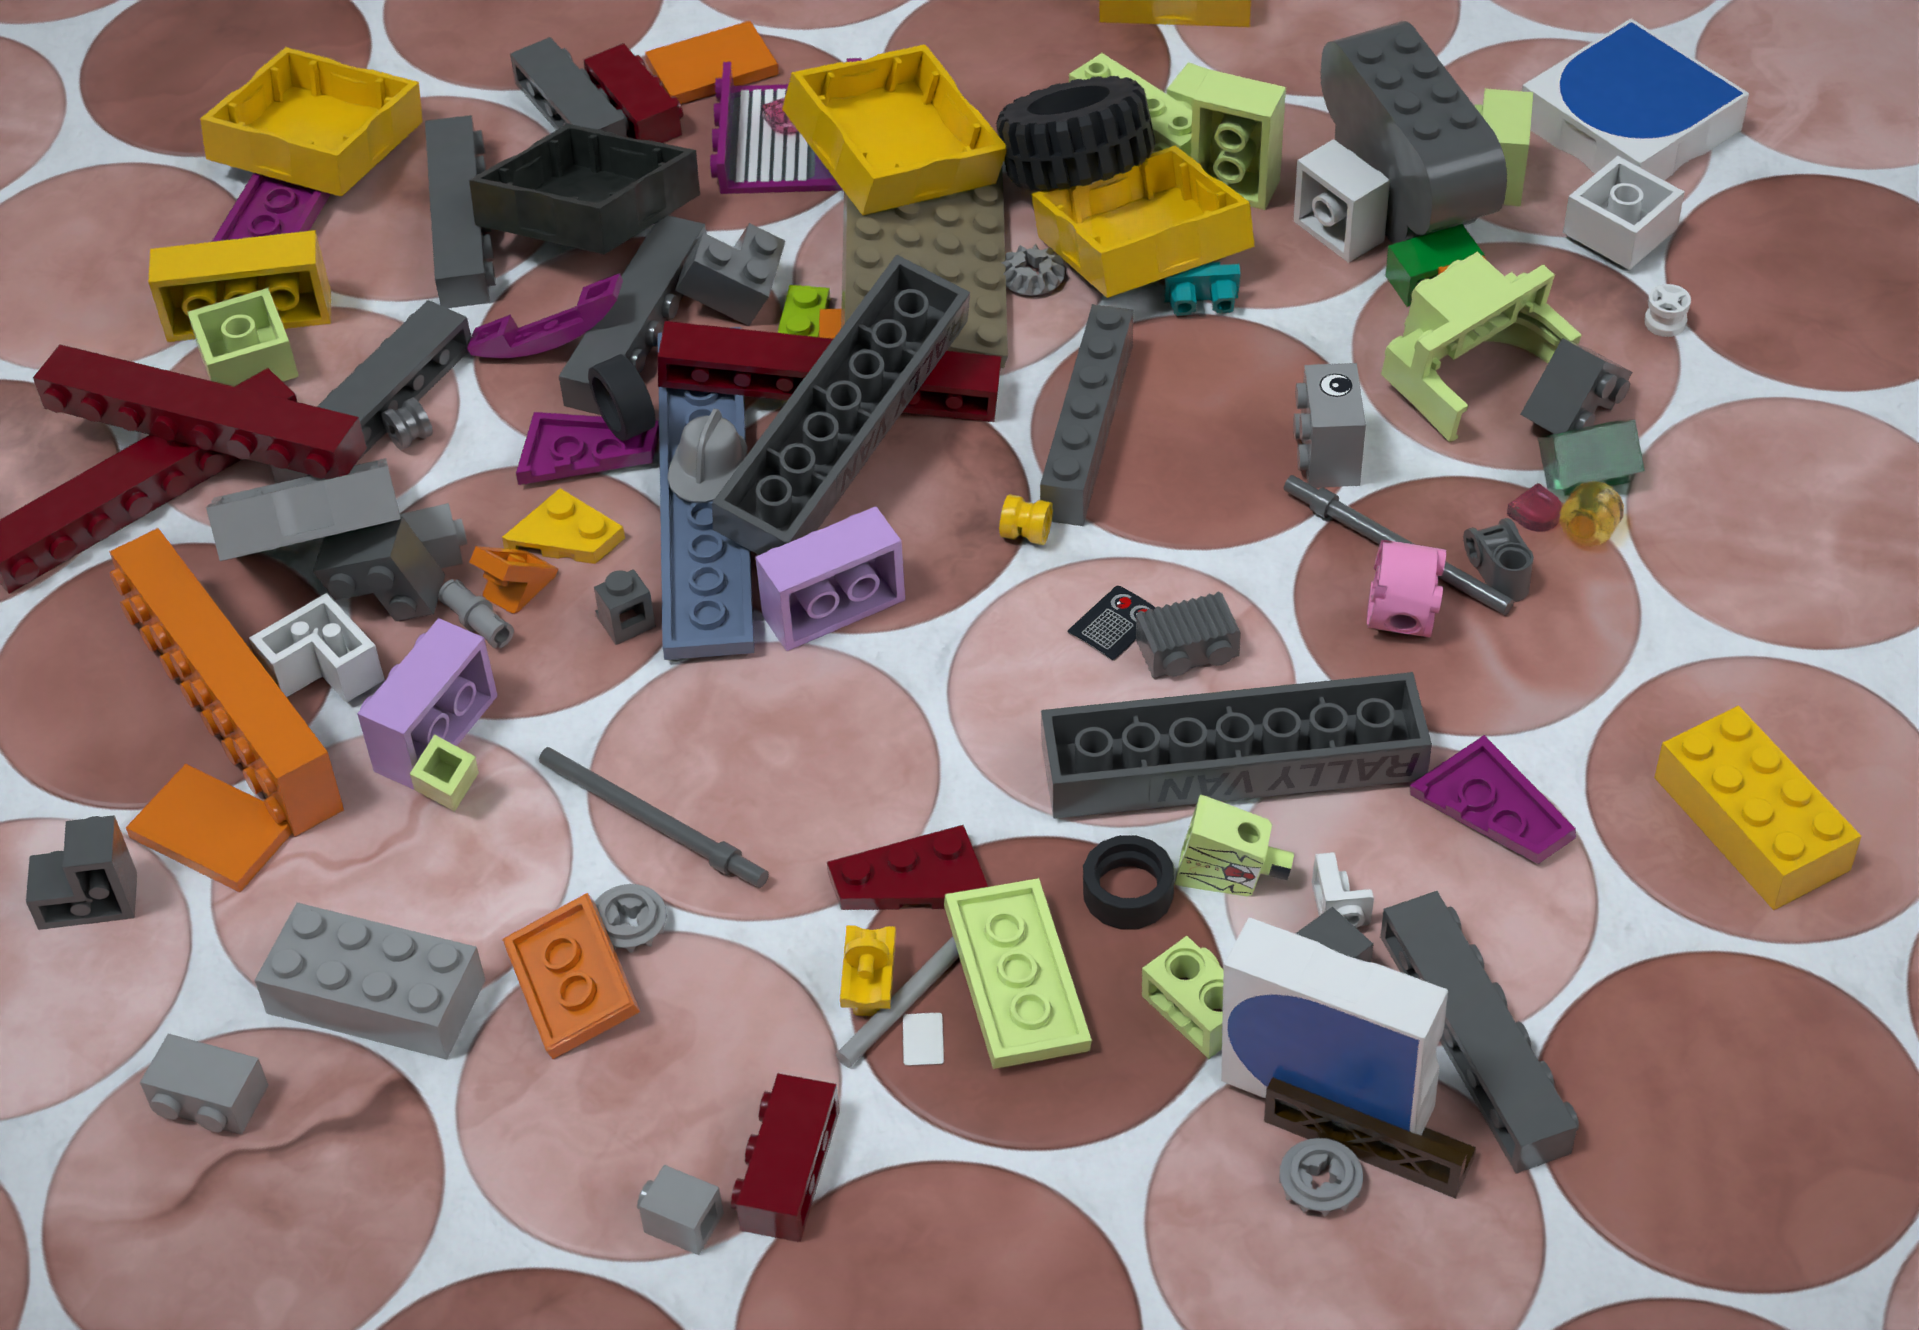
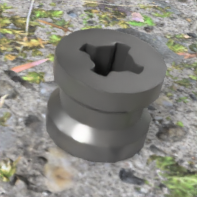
[381,397,433,450]

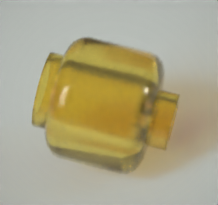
[1560,481,1624,547]

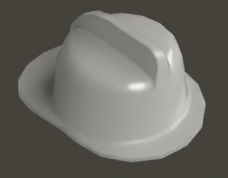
[667,408,747,503]

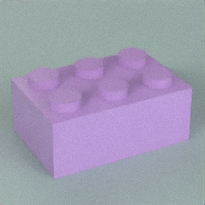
[755,506,905,651]
[357,618,498,789]

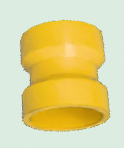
[999,494,1053,545]

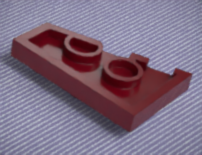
[827,824,988,910]

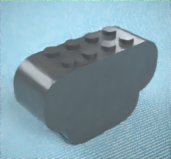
[1320,21,1507,244]

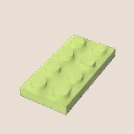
[944,878,1092,1069]

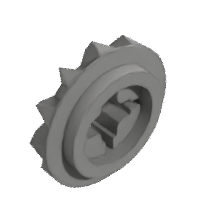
[1001,244,1065,295]
[595,884,667,954]
[1279,1138,1363,1217]

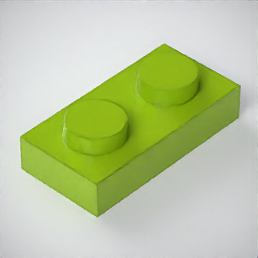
[777,285,831,337]

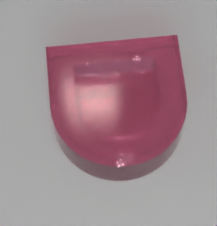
[761,97,798,134]
[1507,483,1562,532]

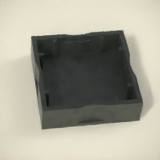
[469,124,700,254]

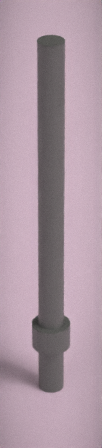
[1284,475,1514,615]
[539,747,769,888]

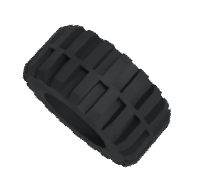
[996,76,1156,191]

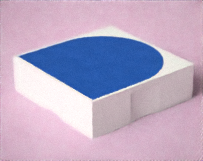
[1522,19,1749,180]
[1221,917,1448,1148]

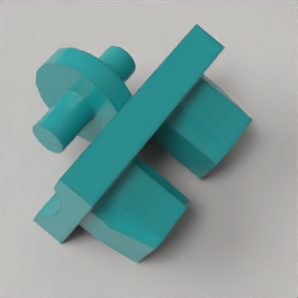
[1164,261,1241,316]

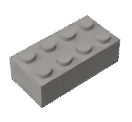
[254,903,485,1060]

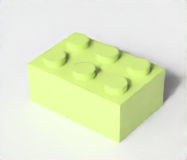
[1191,69,1286,210]

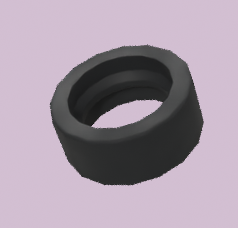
[588,354,656,441]
[1083,835,1174,929]

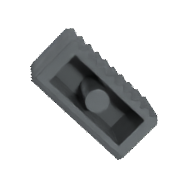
[1136,591,1241,678]

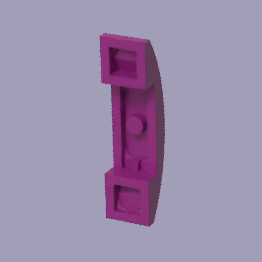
[467,273,623,358]

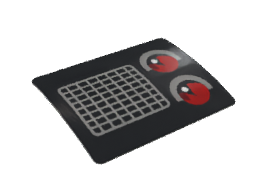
[1067,586,1156,660]

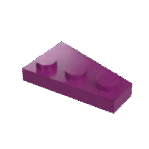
[516,412,659,485]
[1409,735,1576,864]

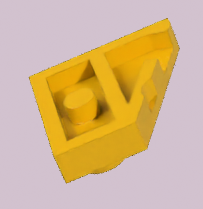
[502,488,625,564]

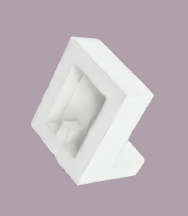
[1312,852,1374,928]

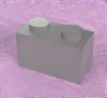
[140,1033,268,1135]

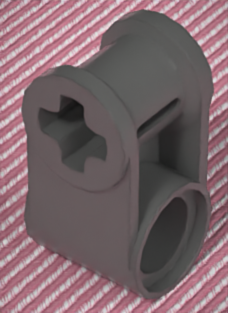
[1463,518,1534,602]

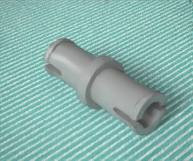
[438,579,514,648]

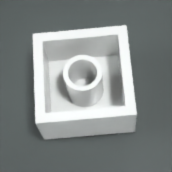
[1293,139,1390,263]
[1563,156,1685,270]

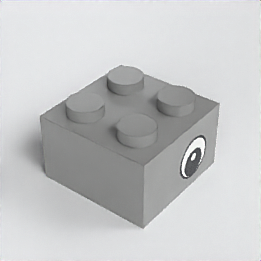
[1293,363,1366,488]

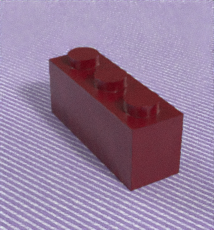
[583,43,683,143]
[731,1073,840,1243]

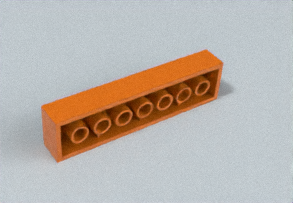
[109,528,344,837]

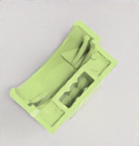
[1381,252,1582,442]

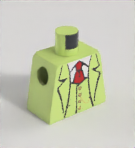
[1174,795,1294,896]

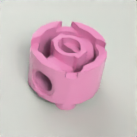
[1367,540,1446,638]

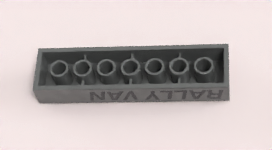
[712,254,970,555]
[1041,672,1432,819]

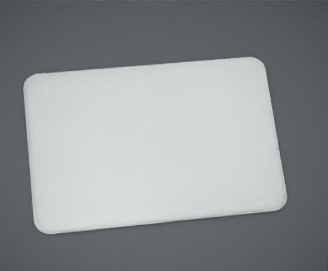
[903,1013,944,1065]

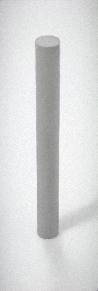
[836,936,959,1068]

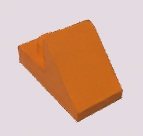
[469,546,558,613]

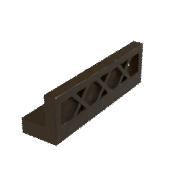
[1264,1077,1476,1199]

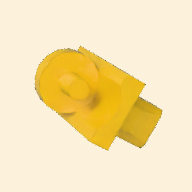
[840,925,896,1016]

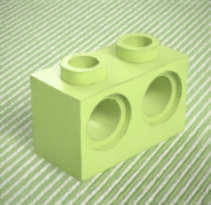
[1142,936,1223,1059]

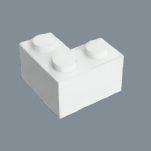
[249,593,385,703]

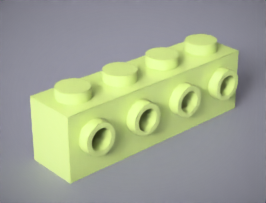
[1069,53,1192,157]

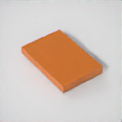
[645,20,779,104]
[126,764,292,892]
[502,893,640,1059]

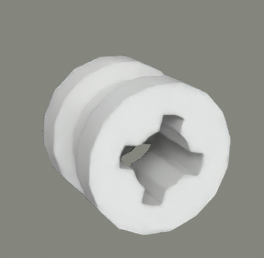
[1645,284,1691,337]

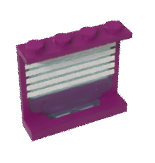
[710,58,862,194]

